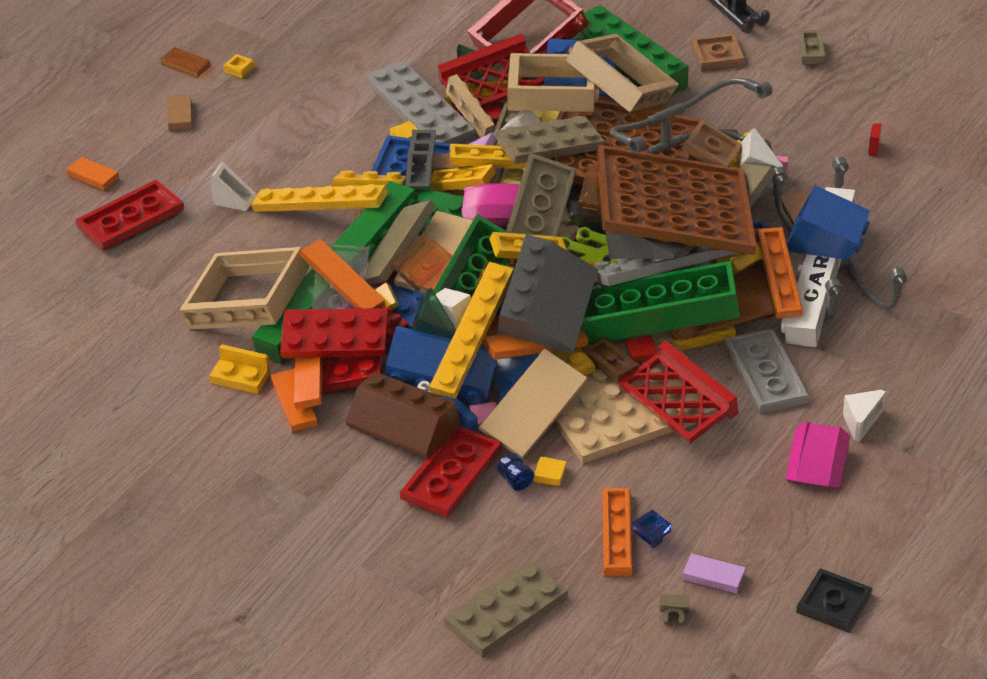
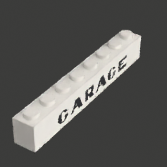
[781,187,856,347]

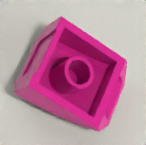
[461,183,520,227]
[786,421,850,488]

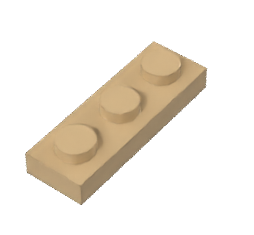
[446,74,494,138]

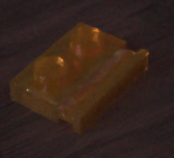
[391,231,452,292]

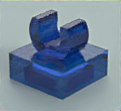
[632,509,672,548]

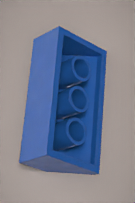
[385,326,497,405]

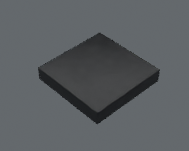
[796,568,873,633]

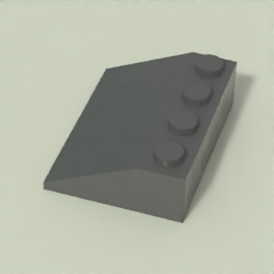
[605,231,699,259]
[497,234,598,354]

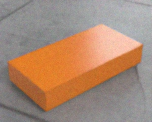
[67,157,119,191]

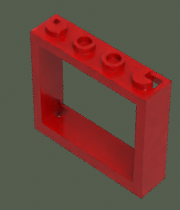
[467,0,589,80]

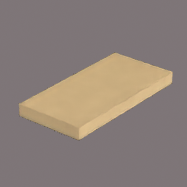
[394,211,473,295]
[480,348,587,460]

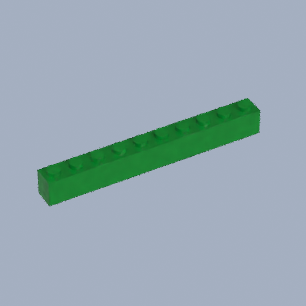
[252,181,418,364]

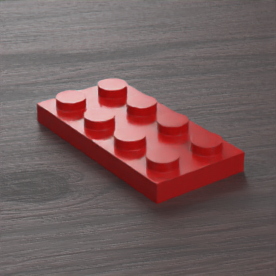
[75,180,184,250]
[280,308,388,358]
[400,426,502,518]

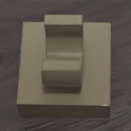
[660,594,690,625]

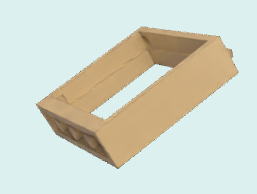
[566,34,679,112]
[508,53,599,112]
[180,247,310,330]

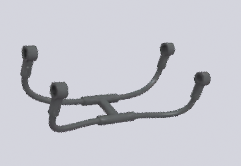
[610,78,773,154]
[772,157,907,319]

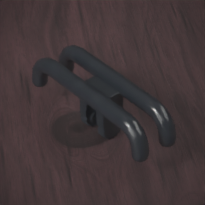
[709,0,770,31]

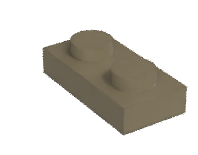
[798,30,825,65]

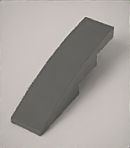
[405,129,436,190]

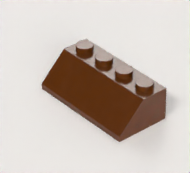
[346,372,461,458]

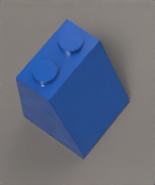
[787,185,870,260]

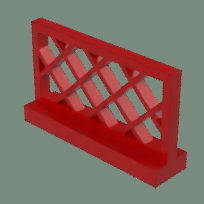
[438,33,544,116]
[619,341,739,444]

